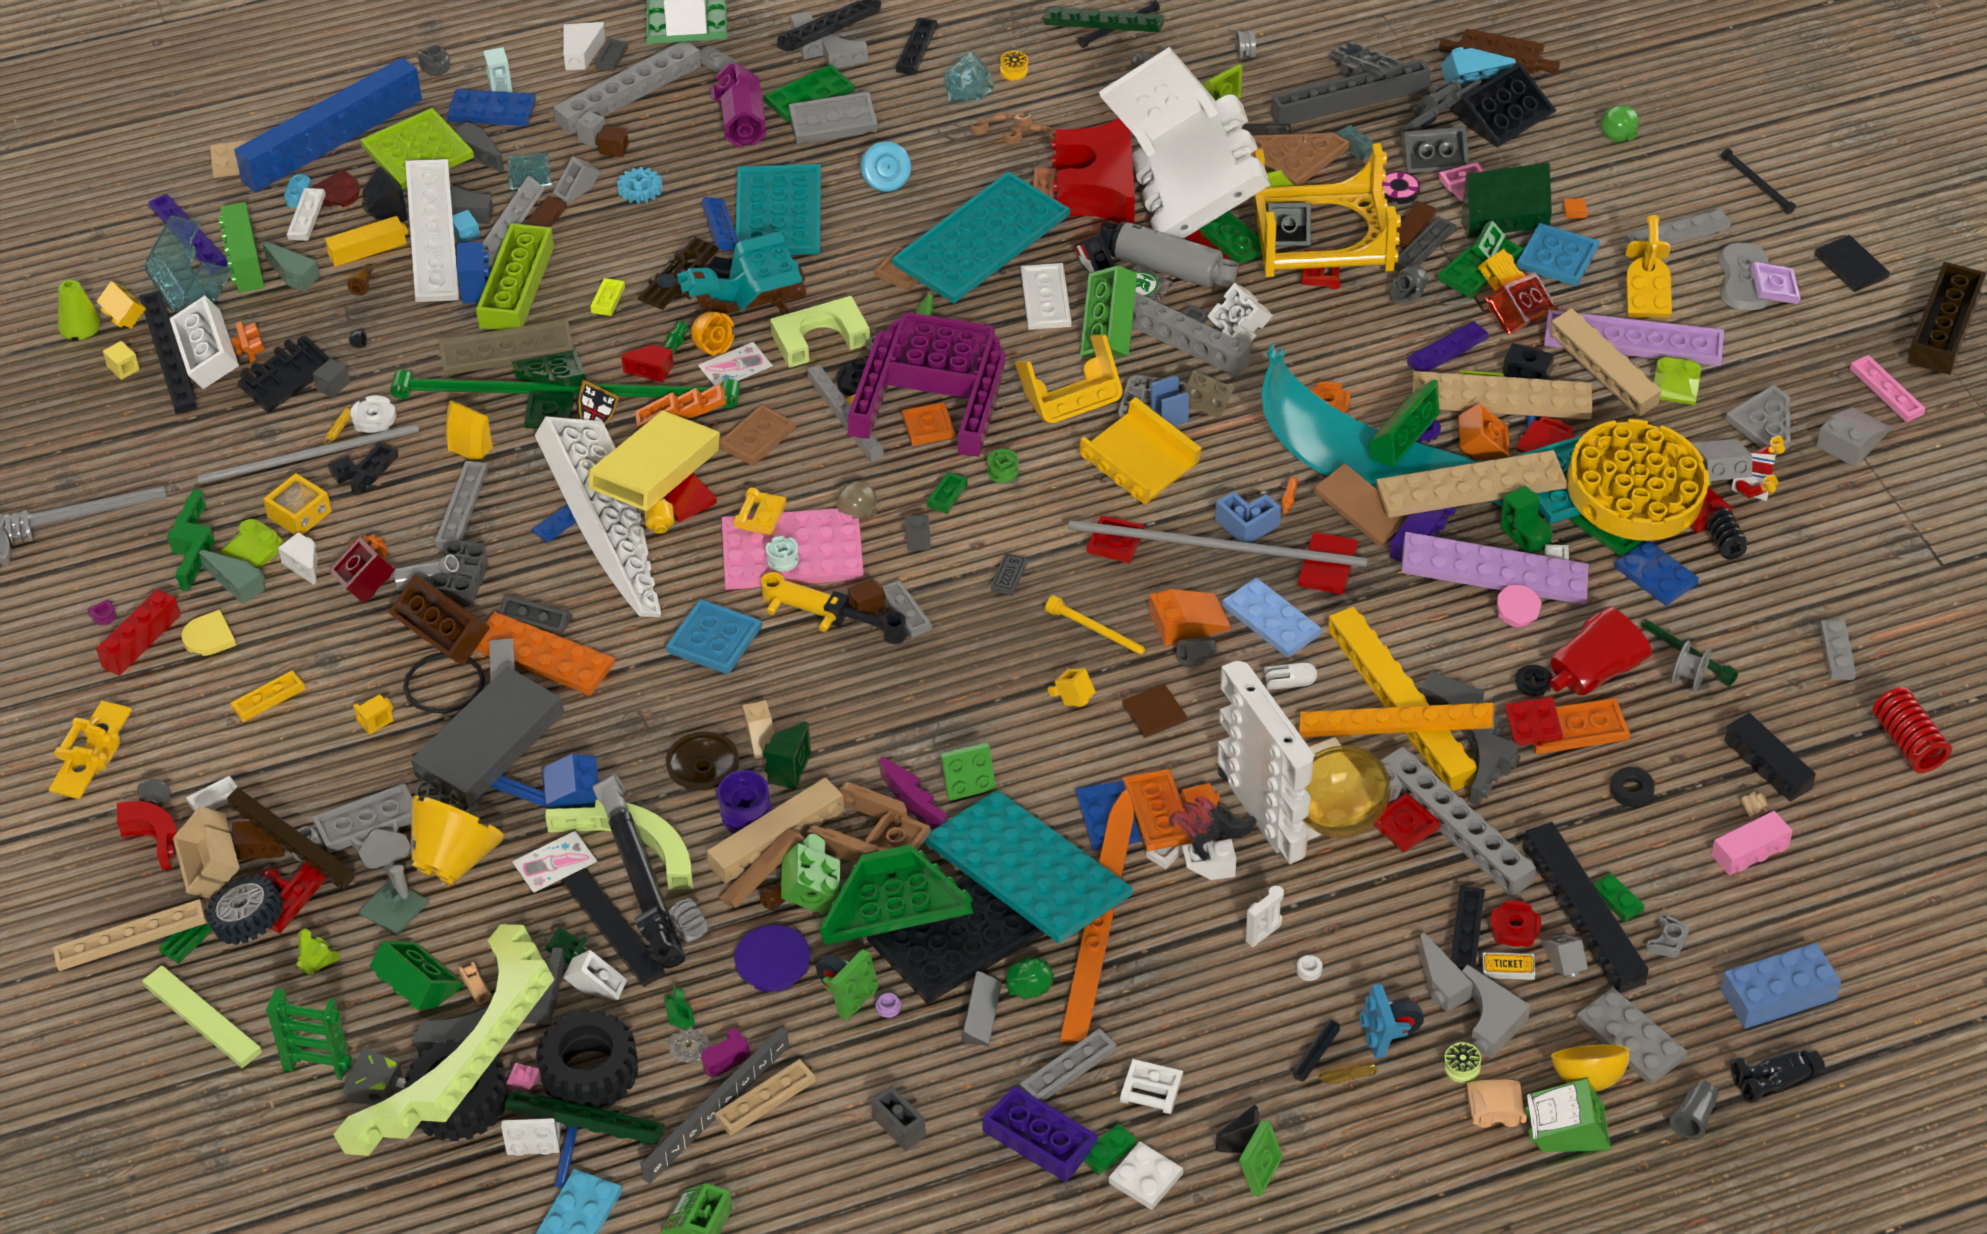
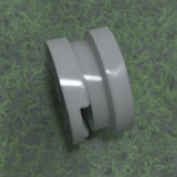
[1236,30,1256,59]

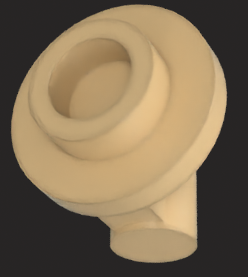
[1741,791,1769,821]

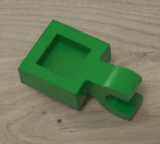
[664,986,695,1031]

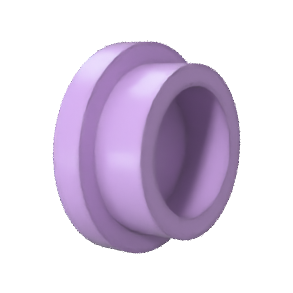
[876,993,901,1018]

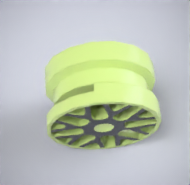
[1444,1042,1481,1083]

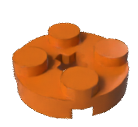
[1309,381,1350,413]

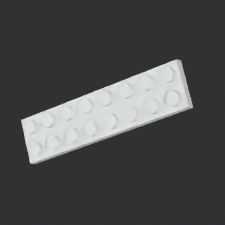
[406,159,459,302]

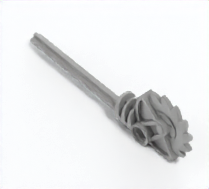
[0,486,167,566]

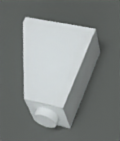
[564,22,606,71]

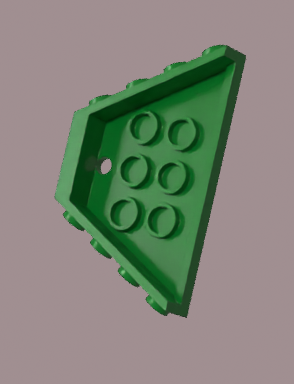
[819,844,973,945]

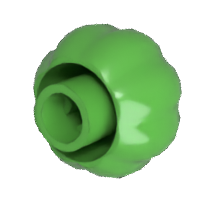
[1601,105,1639,142]

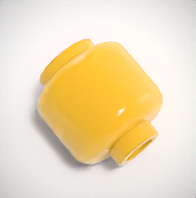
[644,498,675,534]

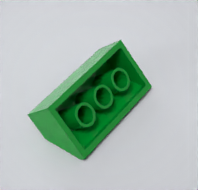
[1368,379,1440,467]

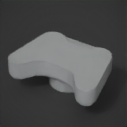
[1646,913,1689,958]

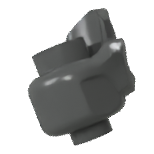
[417,45,451,76]
[1390,264,1428,304]

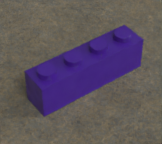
[1390,506,1457,562]

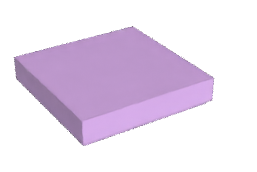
[1751,262,1801,304]

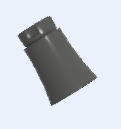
[1670,1081,1718,1140]

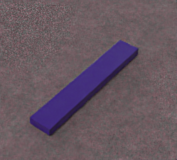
[148,193,228,274]

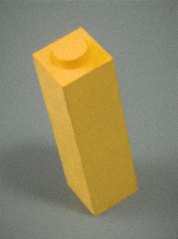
[325,216,408,267]

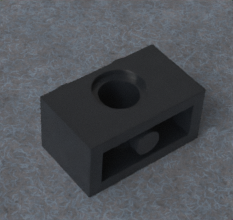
[1502,343,1554,380]

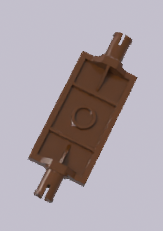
[1439,29,1560,74]

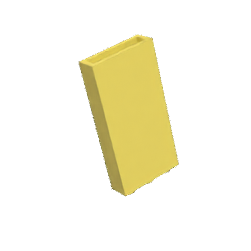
[589,411,720,511]

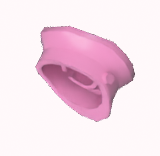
[1497,585,1542,628]

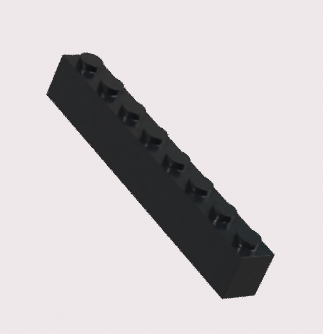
[1522,822,1649,993]

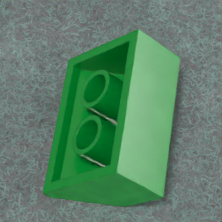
[369,941,464,1010]

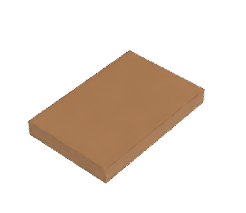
[719,404,796,466]

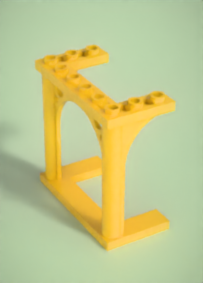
[1253,143,1401,277]

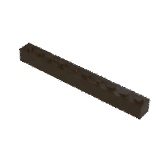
[227,787,355,889]

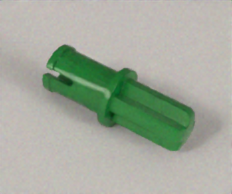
[664,321,689,354]

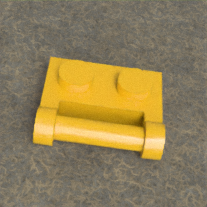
[733,488,787,535]

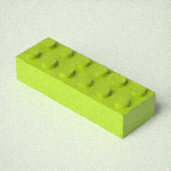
[476,223,554,330]

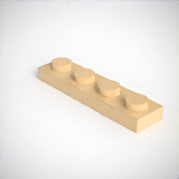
[715,1059,816,1136]

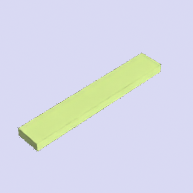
[142,965,262,1068]

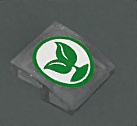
[1130,264,1173,301]

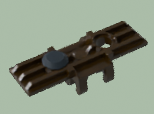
[638,237,720,310]

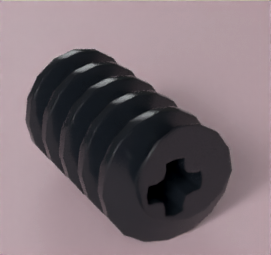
[1706,509,1747,560]

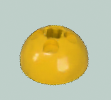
[1551,1044,1630,1091]

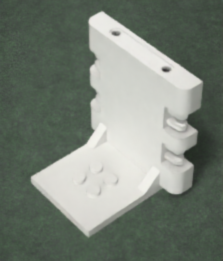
[1099,47,1271,239]
[1217,661,1384,865]

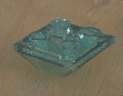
[944,50,994,103]

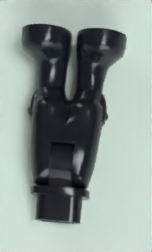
[1730,1050,1825,1103]

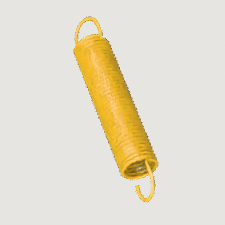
[324,405,353,444]

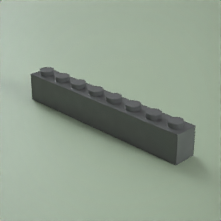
[1271,59,1431,127]

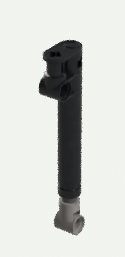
[593,774,685,969]

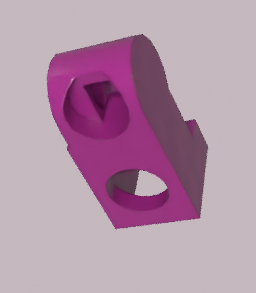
[701,1027,751,1077]

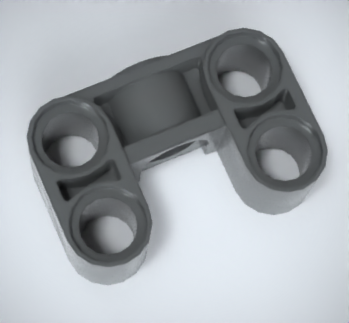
[429,540,489,607]

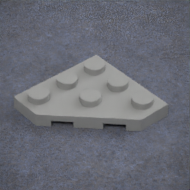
[1725,385,1791,456]

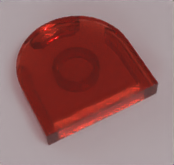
[311,170,360,207]

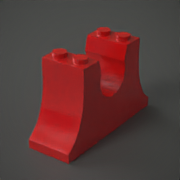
[1052,117,1135,224]

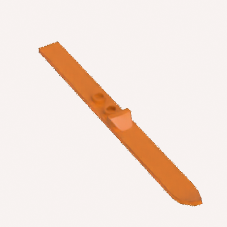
[1060,789,1134,1044]

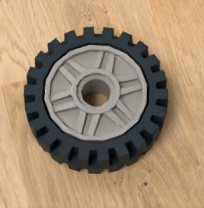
[206,875,283,945]

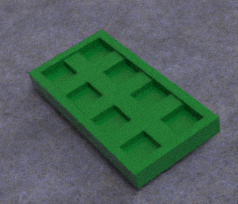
[764,64,854,122]
[1437,238,1524,299]

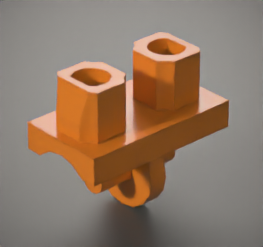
[230,321,265,363]

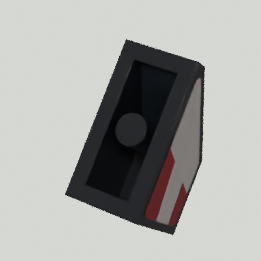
[1074,234,1114,273]

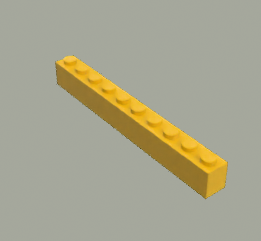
[1328,606,1477,792]

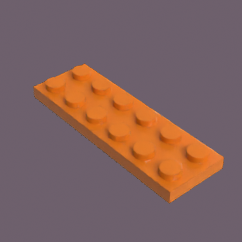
[475,611,615,696]

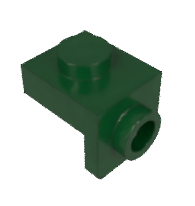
[545,927,589,964]

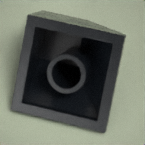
[362,167,408,222]

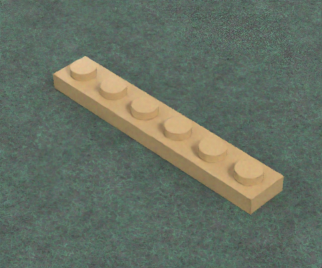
[53,899,206,971]

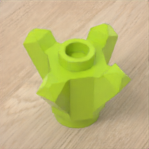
[295,928,340,976]

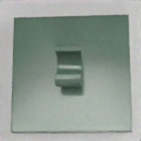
[358,880,429,936]

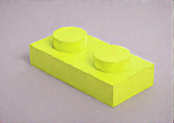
[590,278,625,316]

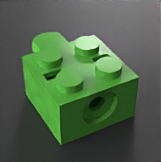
[781,834,840,915]

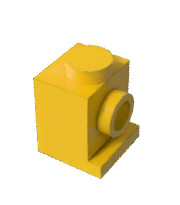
[353,694,394,735]

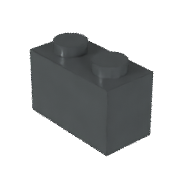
[871,1085,926,1151]

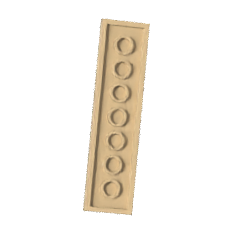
[1413,371,1592,420]
[1377,450,1567,518]

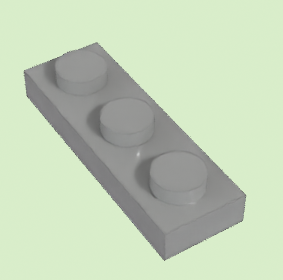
[1820,620,1856,680]

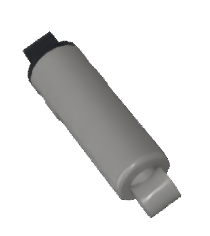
[1099,221,1239,287]

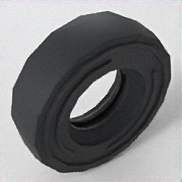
[1610,767,1655,807]

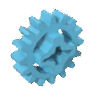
[617,167,663,204]

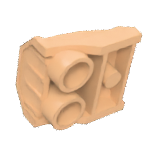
[1466,1079,1527,1128]

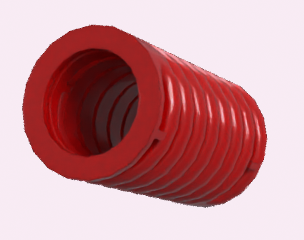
[1872,687,1952,774]

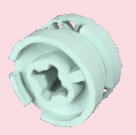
[766,536,799,572]

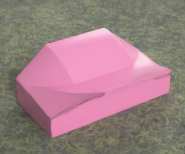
[1439,162,1483,202]

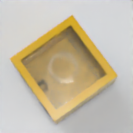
[263,473,332,535]

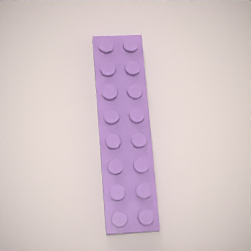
[1544,310,1724,366]
[1401,532,1589,605]

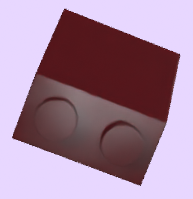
[329,537,395,604]

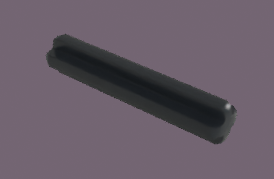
[1293,1020,1340,1082]

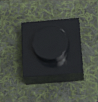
[328,456,356,484]

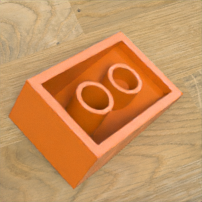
[1149,589,1231,646]

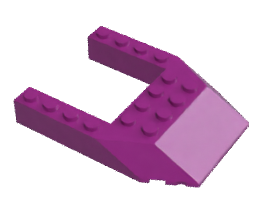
[848,312,1006,457]

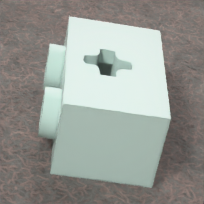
[483,47,513,93]

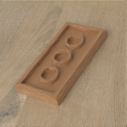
[1313,463,1409,548]

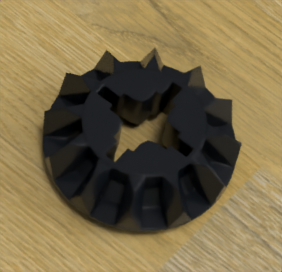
[1515,665,1553,697]

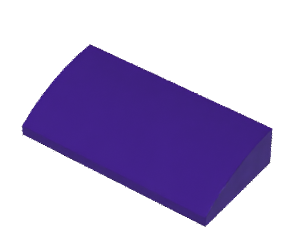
[982,1086,1098,1182]

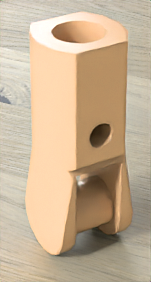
[458,962,492,1005]

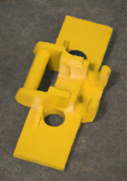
[49,700,132,800]

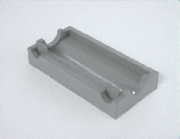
[789,92,877,145]

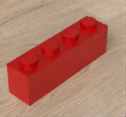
[96,589,180,676]

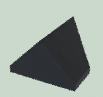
[1216,1104,1259,1153]

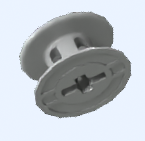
[1671,640,1711,693]

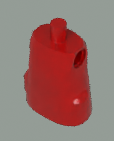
[1549,606,1652,695]

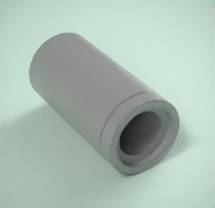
[394,561,442,592]

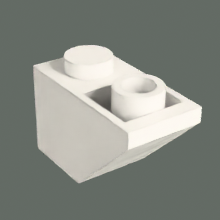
[1182,839,1236,880]

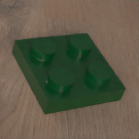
[524,391,575,429]

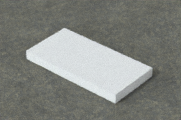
[1021,263,1071,330]

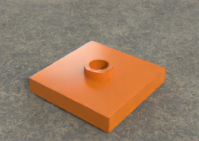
[901,402,955,446]

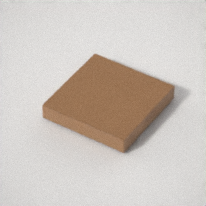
[874,246,919,291]

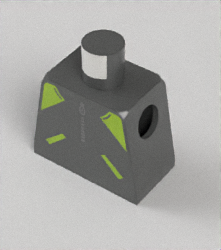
[344,1048,406,1105]

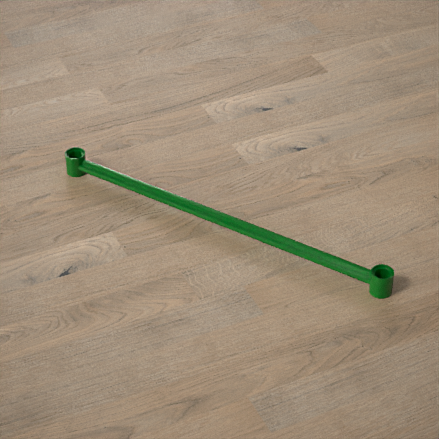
[390,370,740,409]

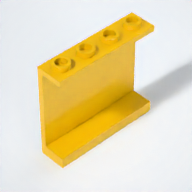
[1079,397,1202,505]

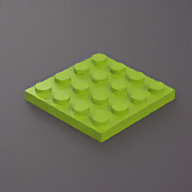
[360,108,474,190]

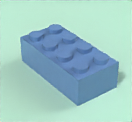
[1720,943,1841,1029]

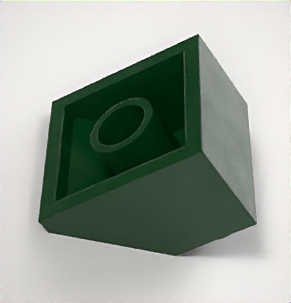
[763,721,811,789]

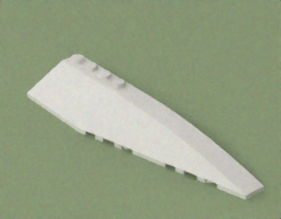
[535,417,661,617]

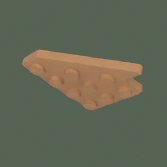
[1251,133,1350,186]

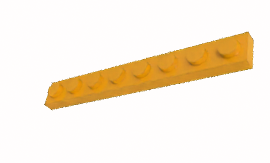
[1299,703,1494,737]

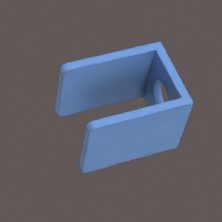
[1150,376,1189,426]

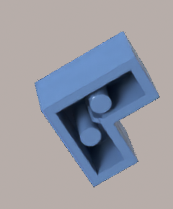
[1215,491,1281,543]

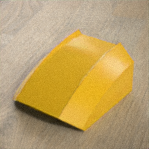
[446,400,493,461]

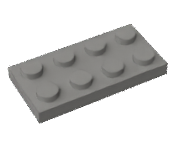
[1576,988,1688,1086]

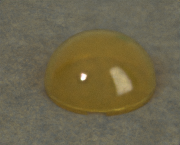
[1302,745,1391,838]

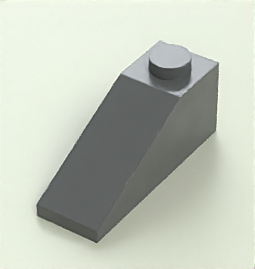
[455,122,504,172]

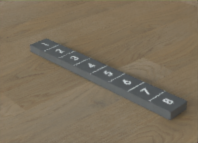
[641,1027,789,1184]

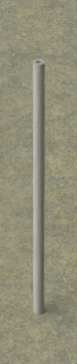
[197,424,419,485]

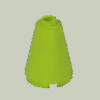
[57,280,101,340]

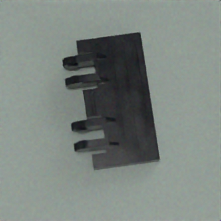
[238,335,330,413]

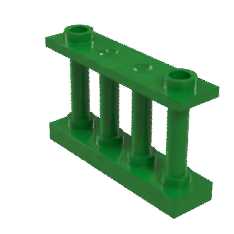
[266,988,352,1080]

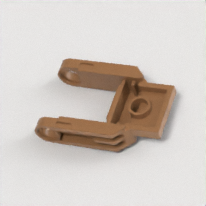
[804,782,931,864]

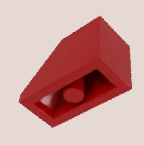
[621,345,674,383]

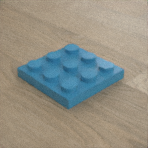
[1517,223,1600,286]
[666,599,762,675]

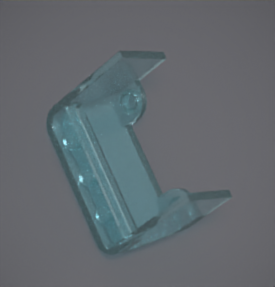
[145,215,232,313]

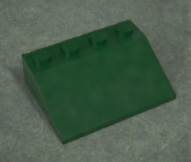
[1461,162,1552,238]

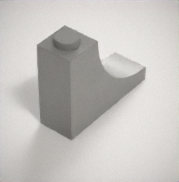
[1462,965,1531,1059]

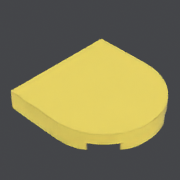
[182,610,236,656]

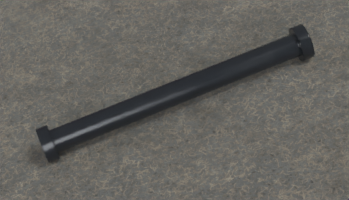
[1078,0,1160,48]
[1721,148,1796,214]

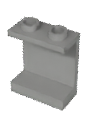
[1692,439,1752,481]

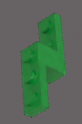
[167,489,215,591]

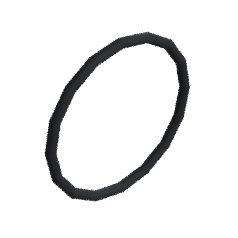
[403,653,485,713]

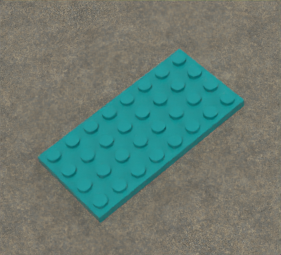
[892,171,1070,304]
[924,790,1133,944]

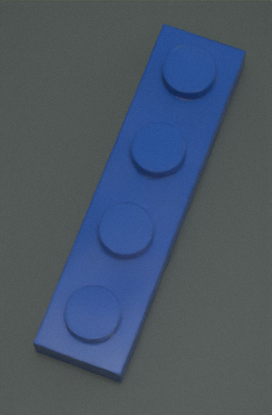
[702,197,738,250]
[531,504,576,543]

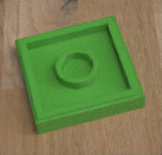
[1239,1120,1283,1197]

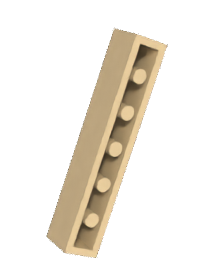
[1550,308,1661,417]
[707,777,844,884]

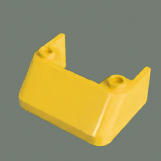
[1015,335,1123,423]

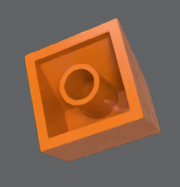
[1458,403,1510,460]

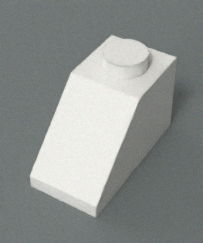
[278,532,318,585]
[563,950,627,1001]

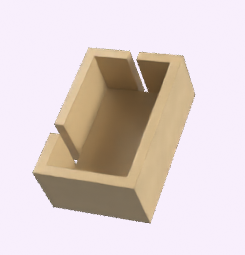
[173,806,239,900]

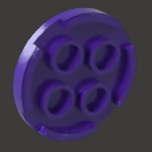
[734,925,811,992]

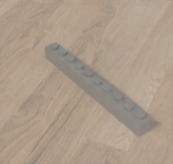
[807,364,884,463]

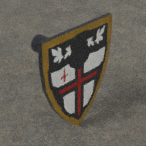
[577,380,619,425]

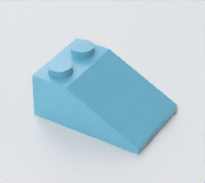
[1440,47,1516,85]

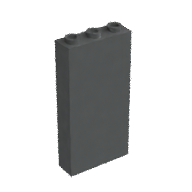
[411,666,564,808]

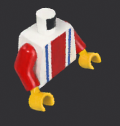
[1732,436,1785,501]

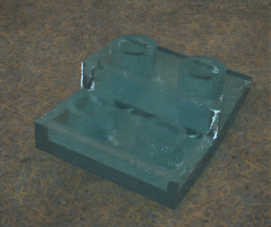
[507,153,551,190]

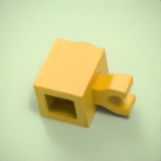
[1047,668,1096,707]

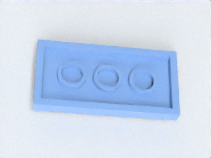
[1222,577,1322,658]

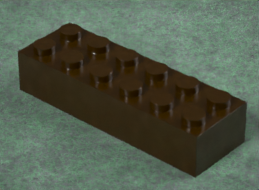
[1907,261,1987,375]

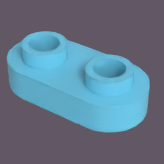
[284,174,311,208]

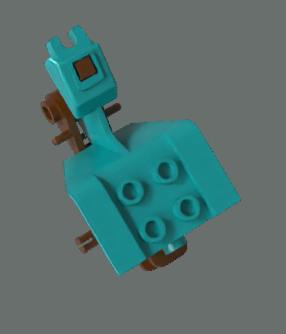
[677,231,806,314]

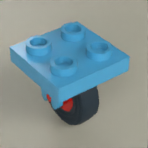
[1359,984,1424,1058]

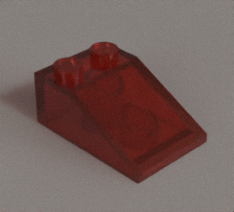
[1485,273,1558,335]

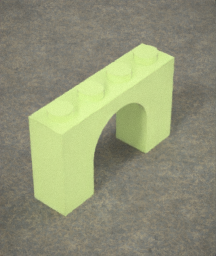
[770,296,870,368]

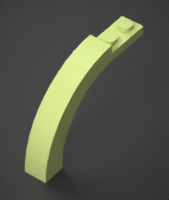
[545,800,693,890]

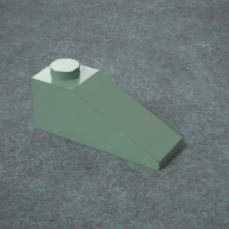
[262,241,320,292]
[199,550,265,604]

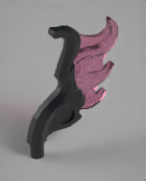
[1169,797,1257,861]

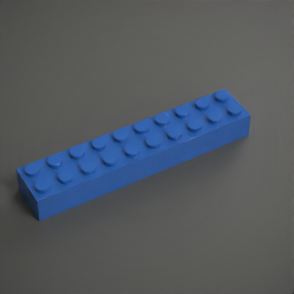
[234,57,422,193]

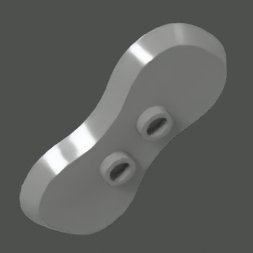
[1718,243,1771,310]

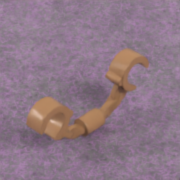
[970,112,1033,135]
[1004,123,1056,145]

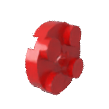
[1490,900,1541,947]

